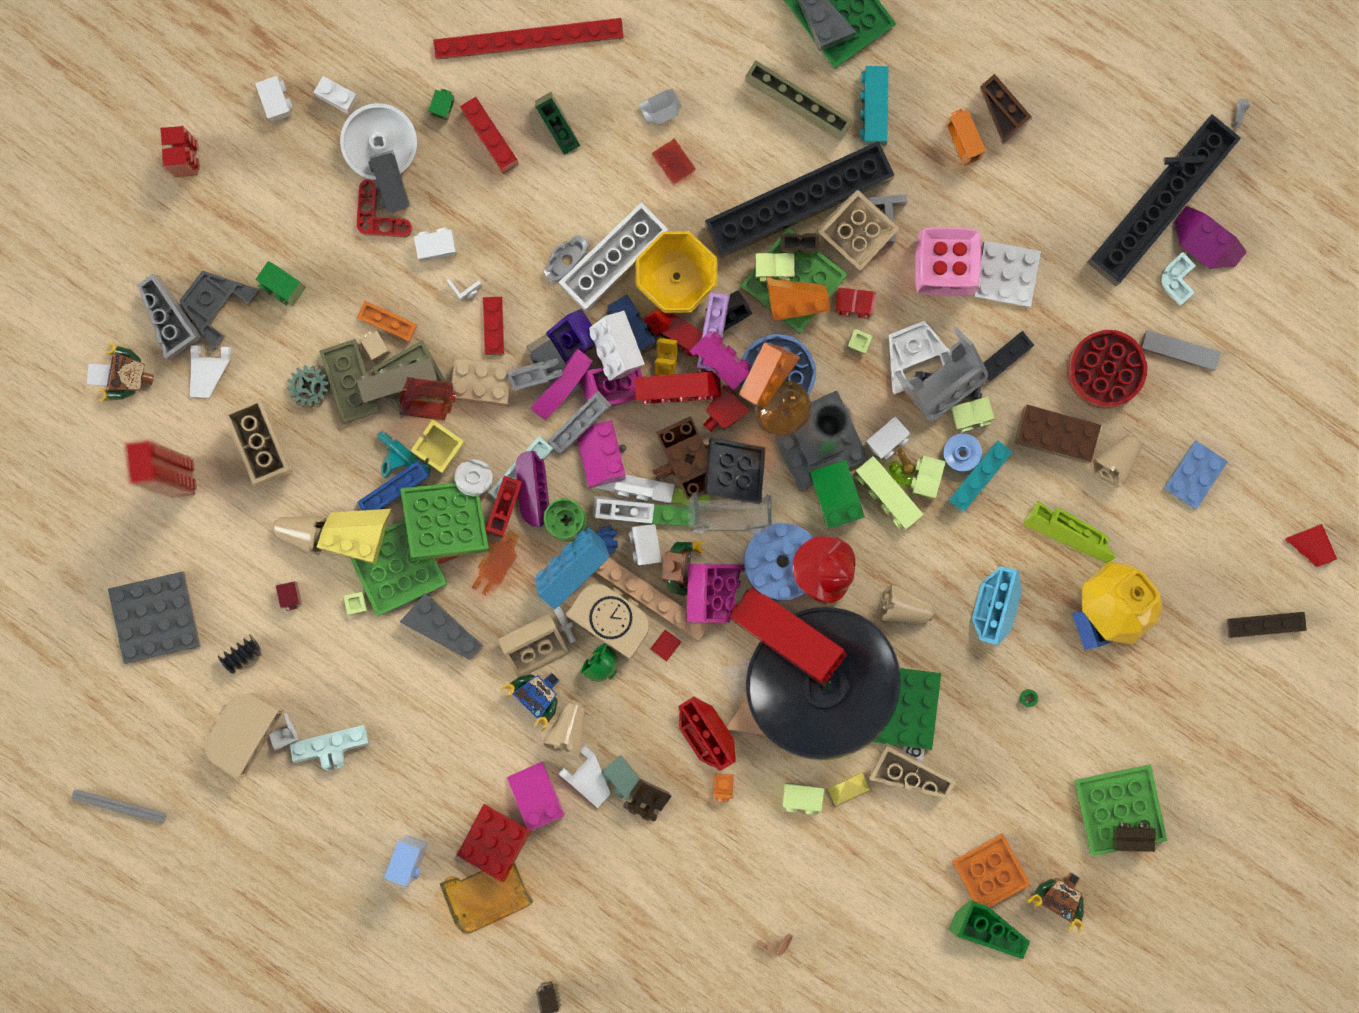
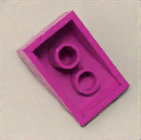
[580,367,642,407]
[507,762,565,830]

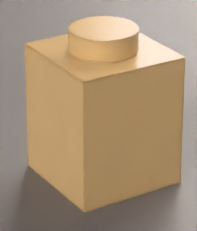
[361,330,391,362]

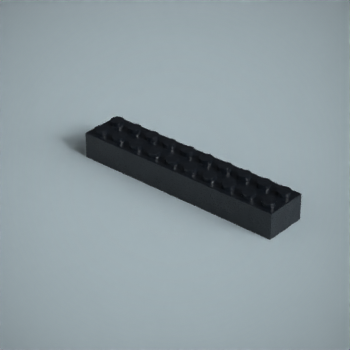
[1087,114,1241,286]
[705,141,895,258]

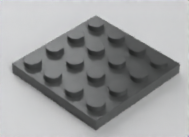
[108,571,200,664]

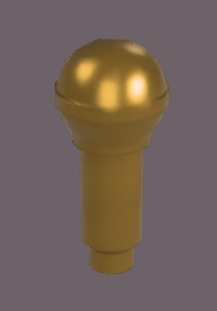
[897,448,915,475]

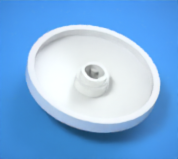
[340,103,417,180]

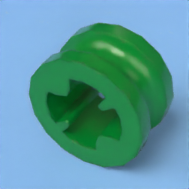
[1020,689,1038,707]

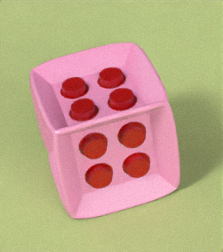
[915,227,981,296]

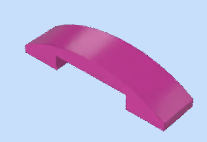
[530,348,593,420]

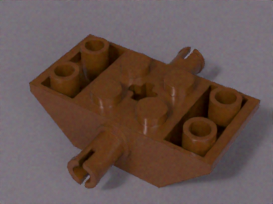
[652,416,722,502]

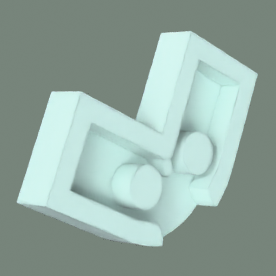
[1161,252,1196,306]

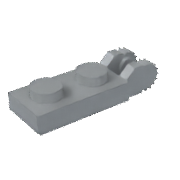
[507,358,563,391]

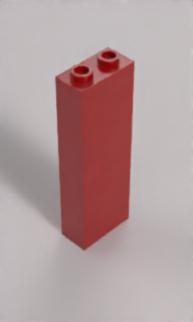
[729,586,847,686]

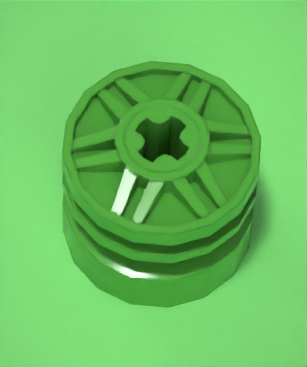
[544,498,588,542]

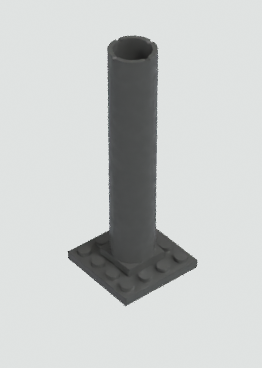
[767,390,869,492]

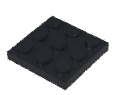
[705,438,766,504]

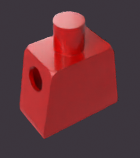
[703,385,750,432]

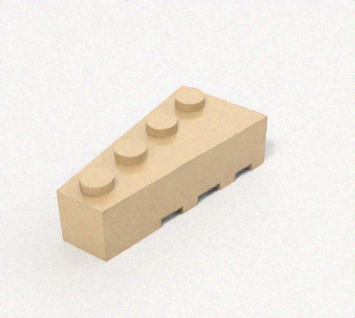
[869,743,956,798]

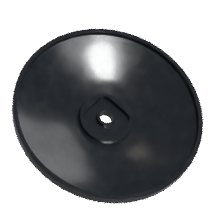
[746,607,901,760]

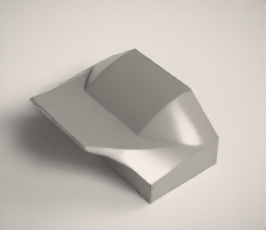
[639,89,681,125]

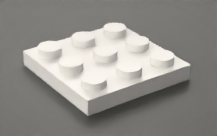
[974,241,1041,308]

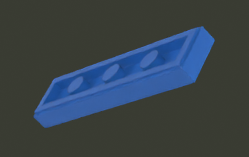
[357,460,430,511]

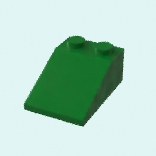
[809,460,865,529]

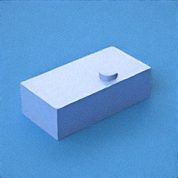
[384,835,428,887]

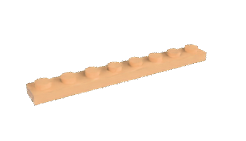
[595,558,709,641]

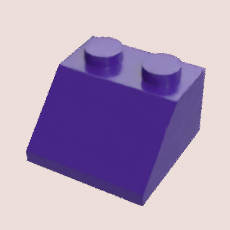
[546,308,595,364]

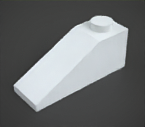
[592,496,654,523]

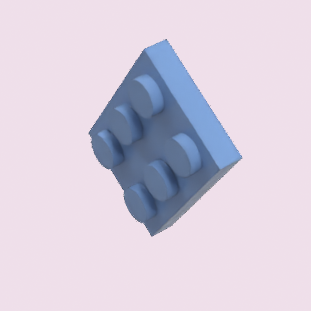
[1163,441,1228,509]

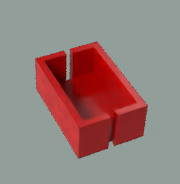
[160,126,200,177]

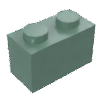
[602,755,640,800]

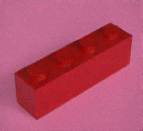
[460,96,519,174]
[647,313,703,358]

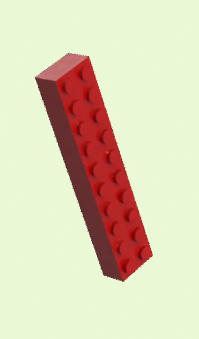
[125,440,197,498]

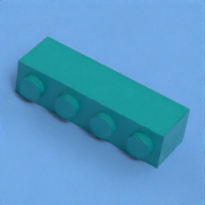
[860,66,889,145]
[947,440,1013,513]

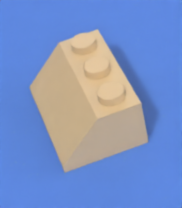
[498,613,569,677]

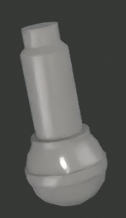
[1234,98,1250,128]

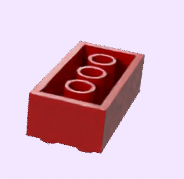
[634,372,721,404]

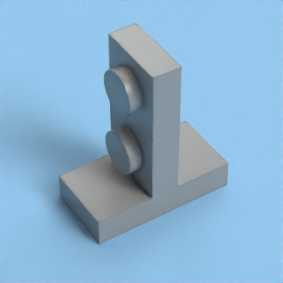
[868,194,907,245]

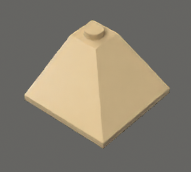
[817,190,900,271]

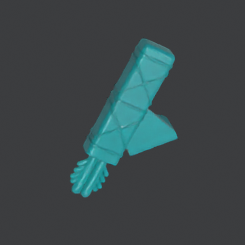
[377,431,431,477]

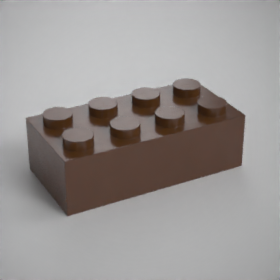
[1014,404,1101,464]

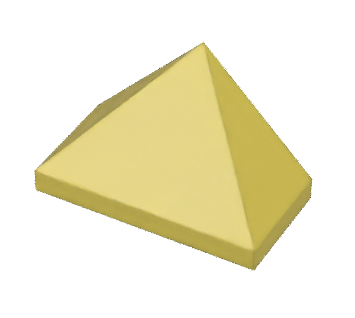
[827,772,870,806]

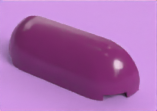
[515,451,549,527]

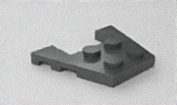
[179,271,260,350]

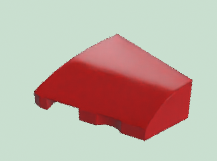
[1285,524,1337,567]

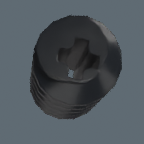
[218,634,262,674]

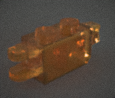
[472,530,520,596]

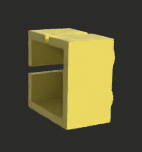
[410,420,466,474]

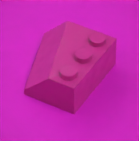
[687,564,744,623]

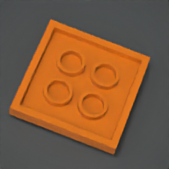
[952,833,1031,907]

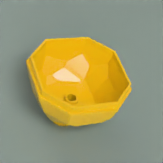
[636,231,718,313]
[1082,562,1163,645]

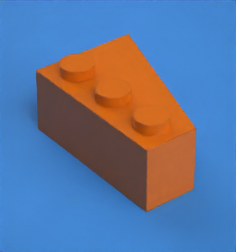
[766,277,830,320]
[739,342,800,407]

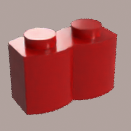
[835,287,876,319]

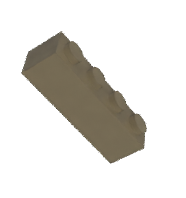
[357,356,439,405]

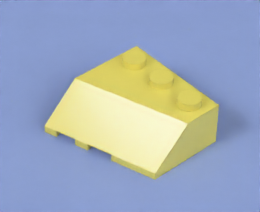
[317,509,392,564]

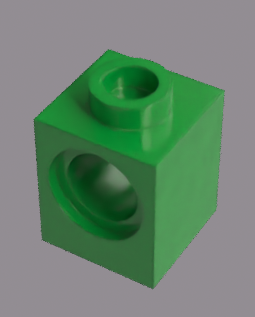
[428,89,455,121]

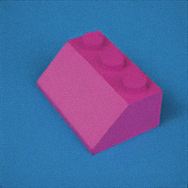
[577,420,626,488]

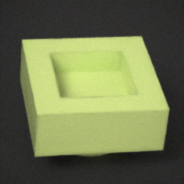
[847,329,873,354]
[344,592,367,615]

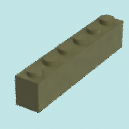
[745,60,853,141]

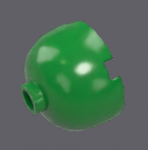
[580,643,618,682]

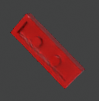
[483,296,504,355]

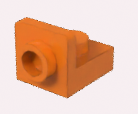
[713,773,734,802]

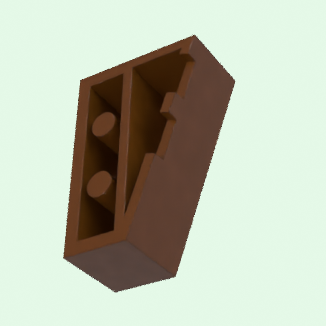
[980,74,1032,144]

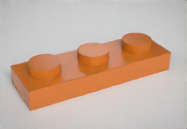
[357,301,417,342]

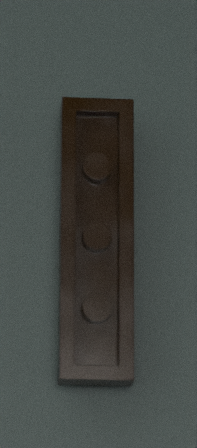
[1227,612,1307,638]

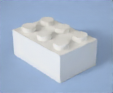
[589,311,645,381]

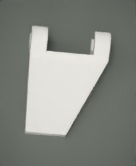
[190,345,231,398]
[559,744,610,808]

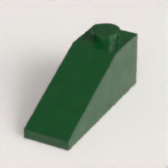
[535,92,580,155]

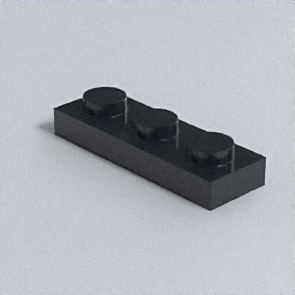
[983,330,1034,382]

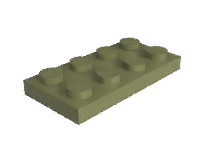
[319,339,380,424]

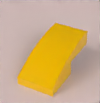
[655,338,677,376]

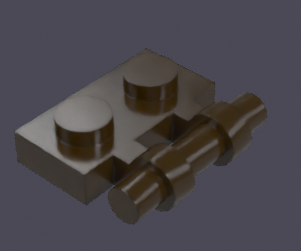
[623,779,671,822]

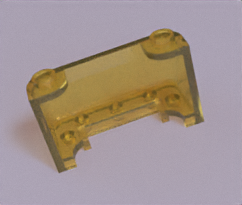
[439,861,533,934]

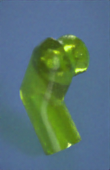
[889,461,913,486]

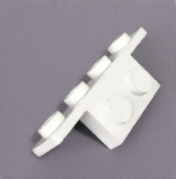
[596,475,674,503]

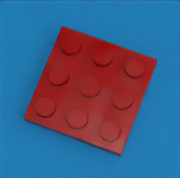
[457,804,531,883]

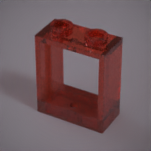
[399,377,456,421]

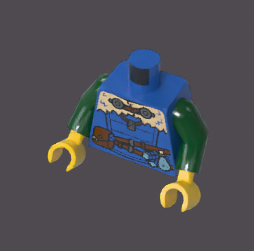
[500,672,560,731]

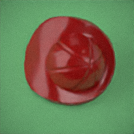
[793,536,856,604]

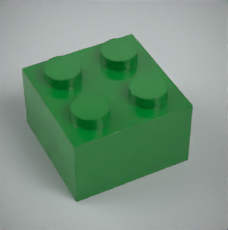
[255,260,306,306]

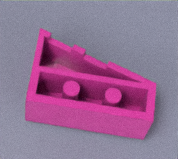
[690,331,751,390]

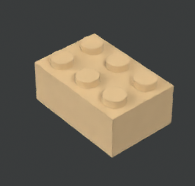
[450,359,514,406]

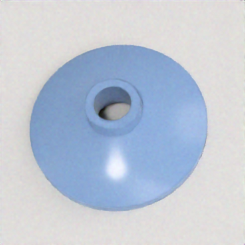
[944,434,982,472]

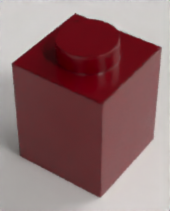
[276,581,302,611]

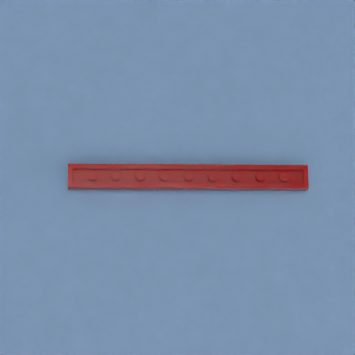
[433,18,624,60]

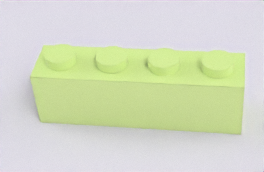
[855,456,924,530]

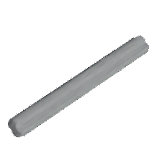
[72,790,166,823]

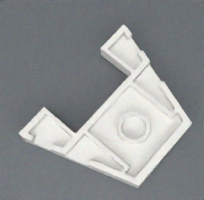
[888,321,952,395]

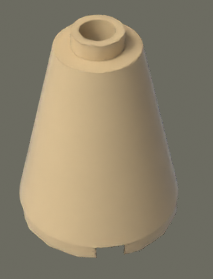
[1091,435,1142,488]
[272,517,327,555]
[878,583,934,624]
[543,701,585,757]

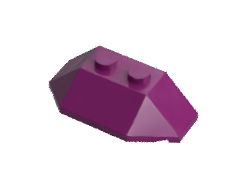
[1174,205,1247,269]

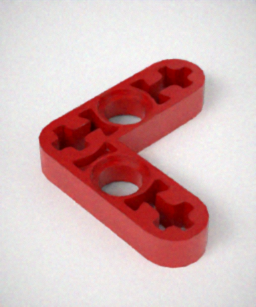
[357,179,413,237]

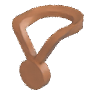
[757,934,793,955]

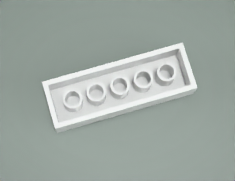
[559,202,668,312]

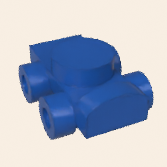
[597,526,618,554]

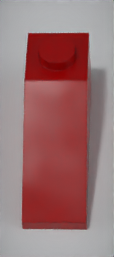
[486,476,522,538]

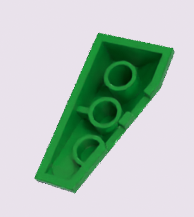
[949,900,1030,959]

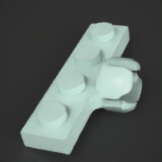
[290,725,369,770]

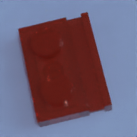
[652,138,696,186]

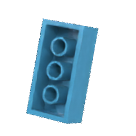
[534,527,609,609]

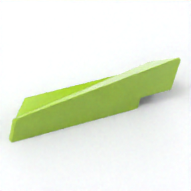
[1023,501,1116,563]

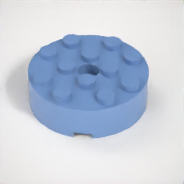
[740,334,816,413]
[744,523,813,601]

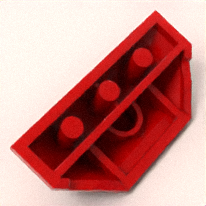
[678,696,736,771]

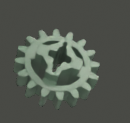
[287,365,329,407]

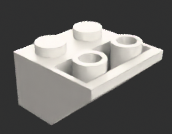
[629,524,662,567]

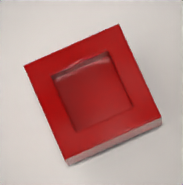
[643,308,671,334]

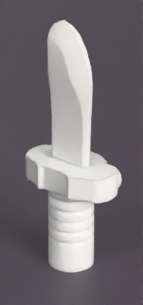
[554,606,577,644]

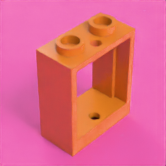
[946,109,986,166]

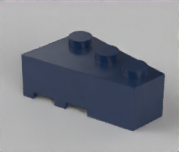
[606,295,657,355]

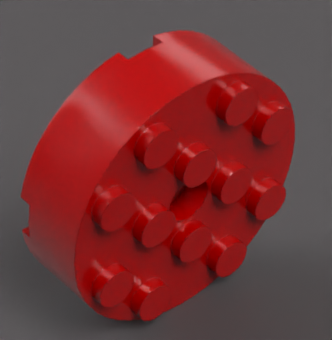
[1067,330,1148,408]

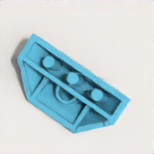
[972,566,1022,645]

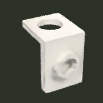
[447,279,482,301]
[269,713,299,750]

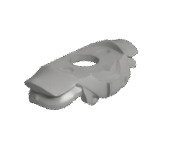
[544,235,590,284]

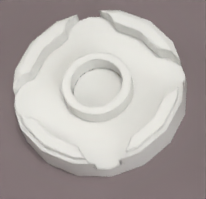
[454,459,493,496]

